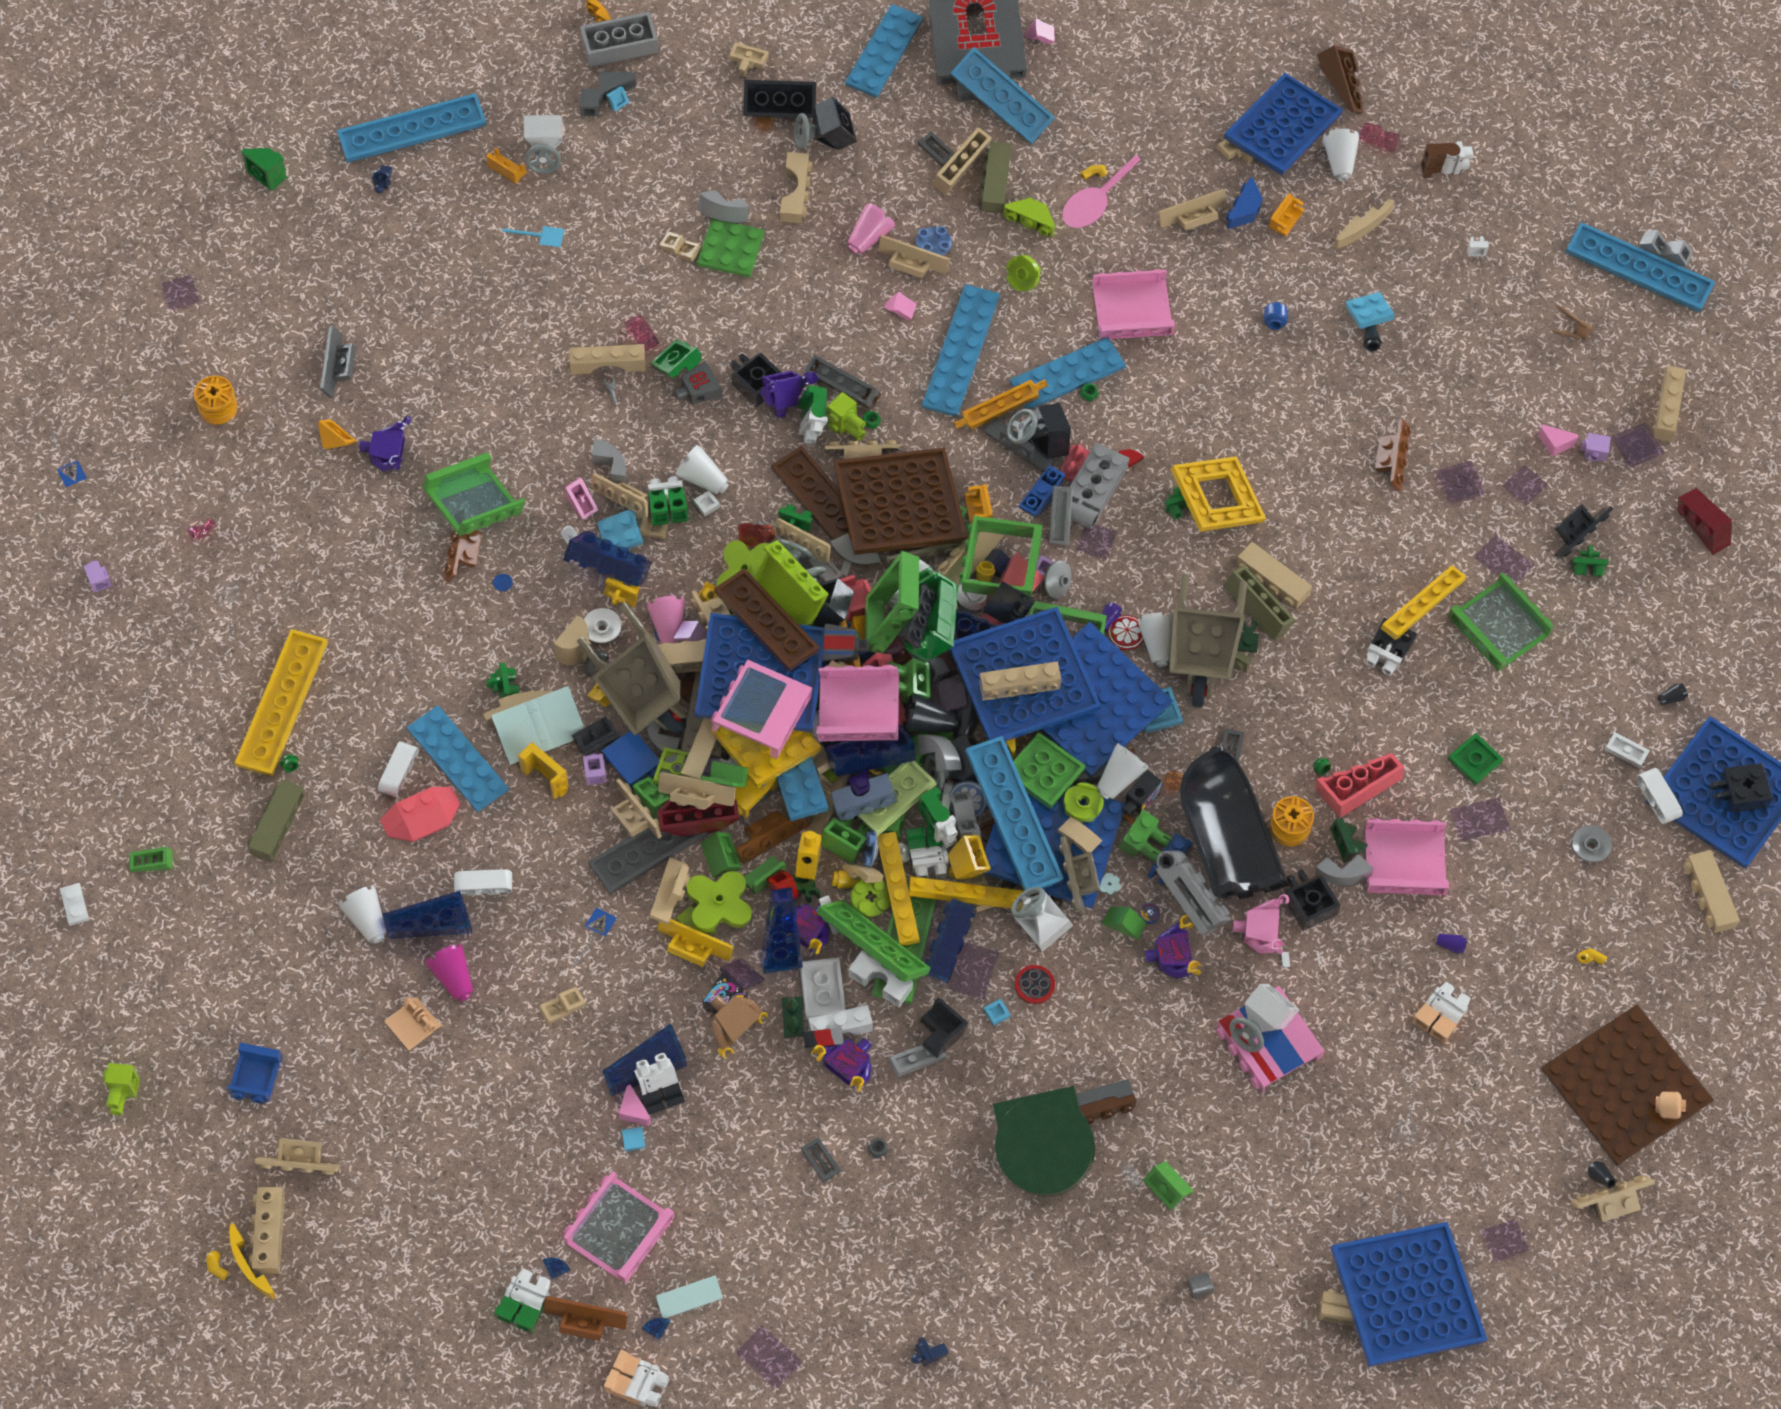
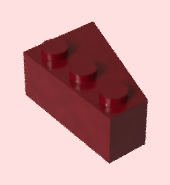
[1677,488,1732,555]

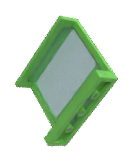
[422,452,526,536]
[1448,572,1554,671]

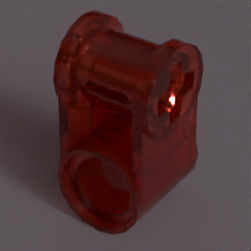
[738,523,775,546]

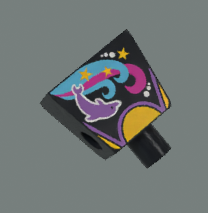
[1121,769,1162,817]
[702,971,748,1014]

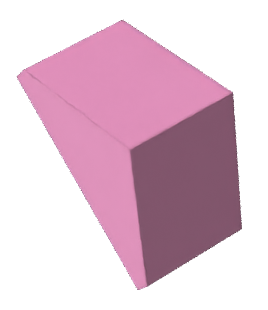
[1538,424,1578,456]
[565,478,598,520]
[619,1085,651,1126]

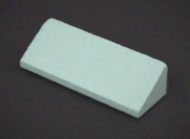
[656,1276,723,1319]

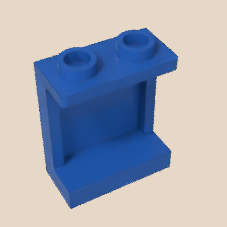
[602,730,659,791]
[227,1043,282,1104]

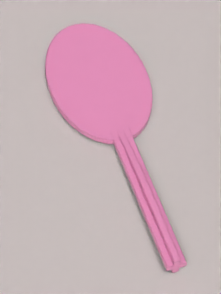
[1062,155,1141,228]

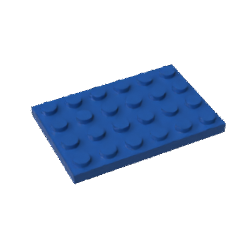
[1223,73,1343,175]

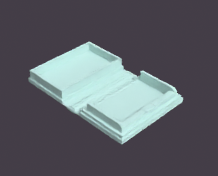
[491,686,584,765]

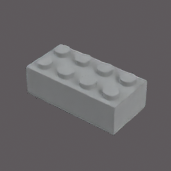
[580,12,659,67]

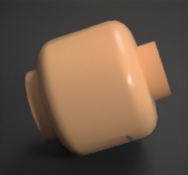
[1656,1092,1686,1119]

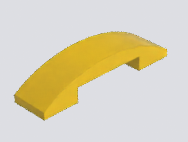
[229,1223,276,1299]

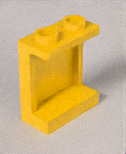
[518,742,569,799]
[735,777,778,818]

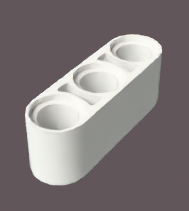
[378,741,419,798]
[1637,768,1682,824]
[454,869,512,896]

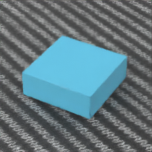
[606,86,629,111]
[983,999,1011,1026]
[622,1127,646,1151]

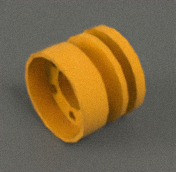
[194,375,238,425]
[1269,796,1314,847]

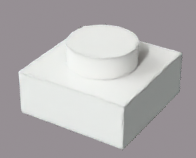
[694,490,720,517]

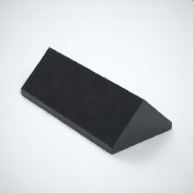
[743,80,816,118]

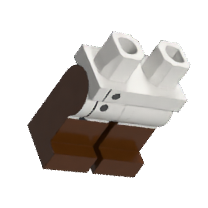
[1421,141,1473,178]

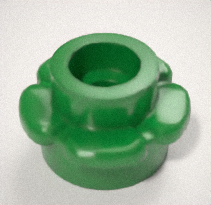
[1080,383,1099,401]
[862,411,881,429]
[280,754,299,772]
[1313,758,1331,776]

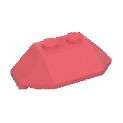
[380,787,460,842]

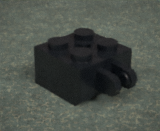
[729,353,782,407]
[1710,763,1773,813]
[1283,869,1341,931]

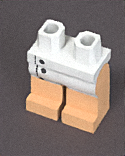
[1412,982,1470,1044]
[604,1349,669,1407]

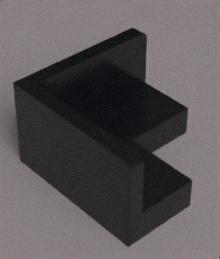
[920,997,968,1058]

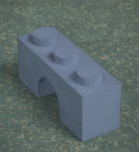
[831,773,897,821]

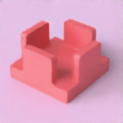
[839,575,871,623]

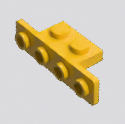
[658,918,734,967]

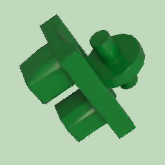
[1164,487,1191,519]
[778,504,813,533]
[1571,545,1608,577]
[486,663,519,699]

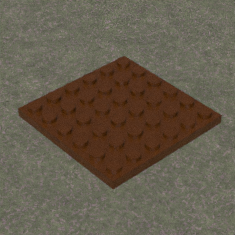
[833,447,968,555]
[1541,1004,1714,1166]

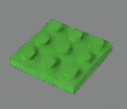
[697,218,765,278]
[1013,732,1086,809]

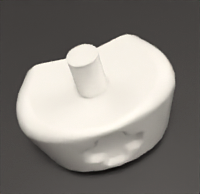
[561,526,580,546]
[898,843,910,864]

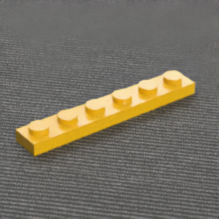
[1381,565,1467,640]
[877,831,920,946]
[909,876,1029,910]

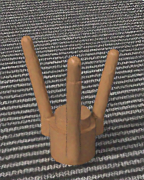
[1553,305,1593,341]

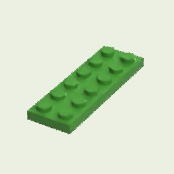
[872,886,937,1005]
[817,899,931,982]

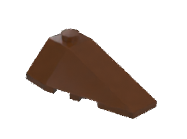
[1317,45,1363,114]

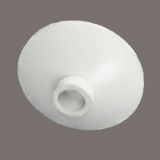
[584,608,621,644]

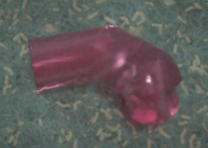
[187,518,216,538]

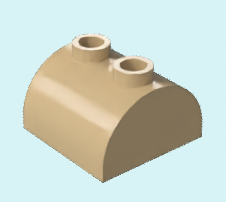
[554,615,592,665]

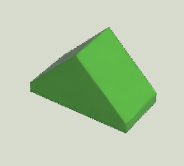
[1102,907,1146,940]

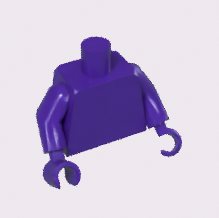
[760,371,818,417]
[359,416,411,472]

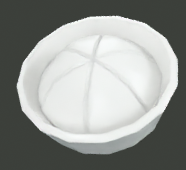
[957,579,988,610]

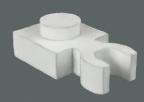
[940,783,953,810]

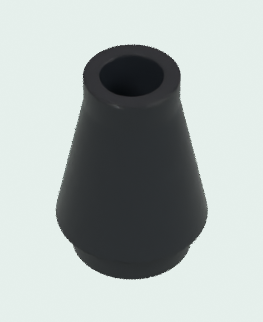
[1363,325,1382,352]
[1657,683,1688,706]
[1588,1161,1616,1189]

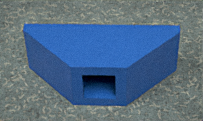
[1226,177,1263,228]
[1018,465,1065,517]

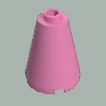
[847,203,895,255]
[647,596,685,644]

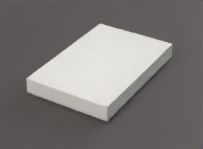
[799,958,846,1020]

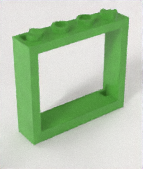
[959,516,1043,597]
[864,551,919,653]
[1026,601,1107,635]

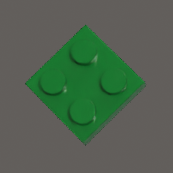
[1447,733,1504,786]

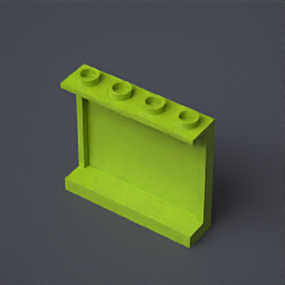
[754,540,828,626]

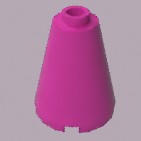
[425,943,473,1002]

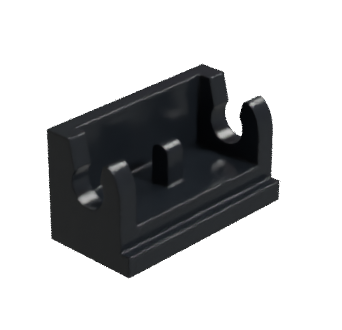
[571,717,619,755]

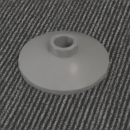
[1044,560,1072,599]
[1572,825,1612,862]

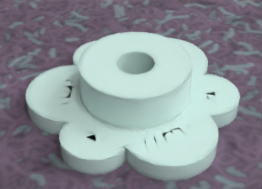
[1100,873,1121,895]

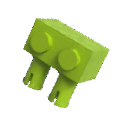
[827,392,866,441]
[103,1063,140,1116]

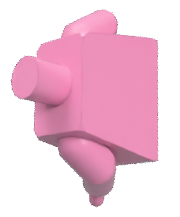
[1233,894,1289,955]

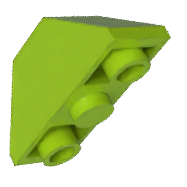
[1003,198,1055,237]

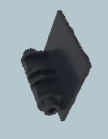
[983,581,1036,624]

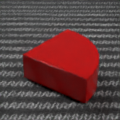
[1118,449,1144,468]

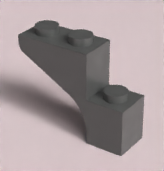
[580,71,637,117]

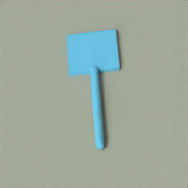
[502,226,565,247]

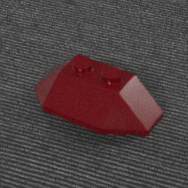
[657,799,740,836]

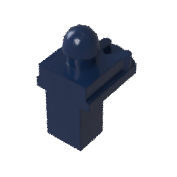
[372,165,392,193]
[911,1337,949,1367]

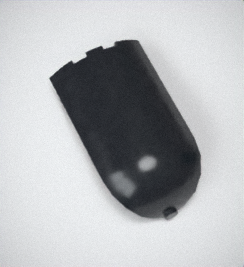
[1179,746,1289,900]

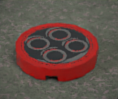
[1015,965,1055,1004]

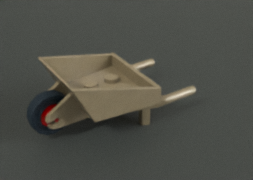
[1170,574,1247,708]
[577,602,687,735]

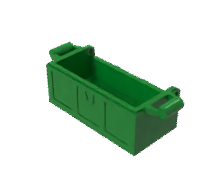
[905,567,958,662]

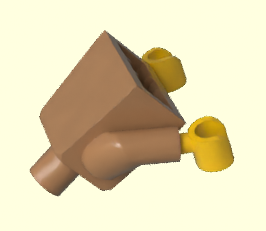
[710,994,768,1059]

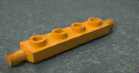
[954,379,1048,430]

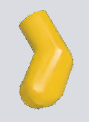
[1080,164,1108,180]
[1577,948,1607,965]
[206,1250,229,1281]

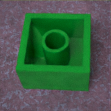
[241,148,287,191]

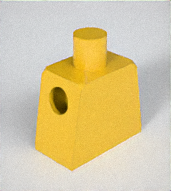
[795,831,822,880]
[948,835,991,880]

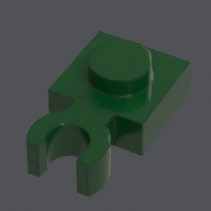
[1238,620,1258,653]
[792,874,820,903]

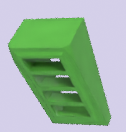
[130,847,173,872]

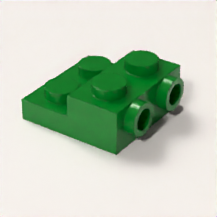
[650,339,703,378]

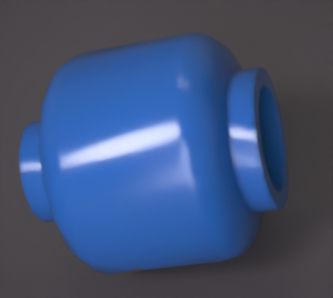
[1264,302,1288,330]

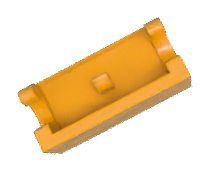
[486,147,527,184]
[1269,193,1304,236]
[964,484,993,524]

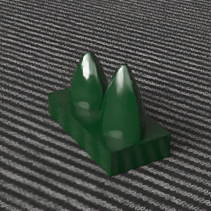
[1330,818,1368,862]
[782,996,804,1038]

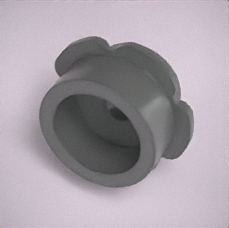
[868,1138,888,1158]

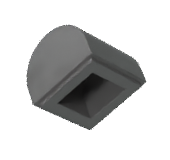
[1186,1272,1213,1299]

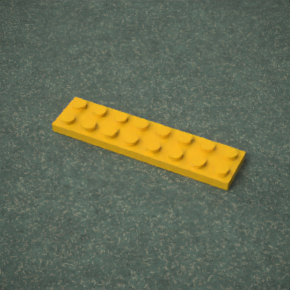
[235,629,328,777]

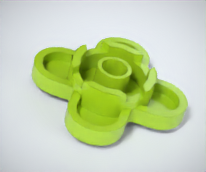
[716,540,769,586]
[686,871,752,932]

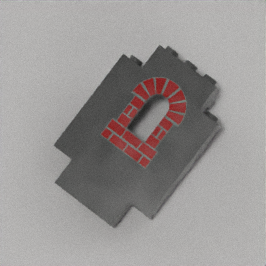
[928,0,1027,102]

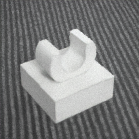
[1467,236,1489,257]

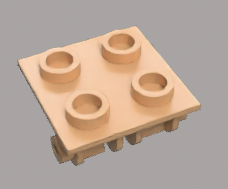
[384,997,441,1051]

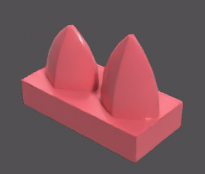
[1060,444,1090,482]

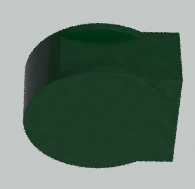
[993,1086,1095,1197]

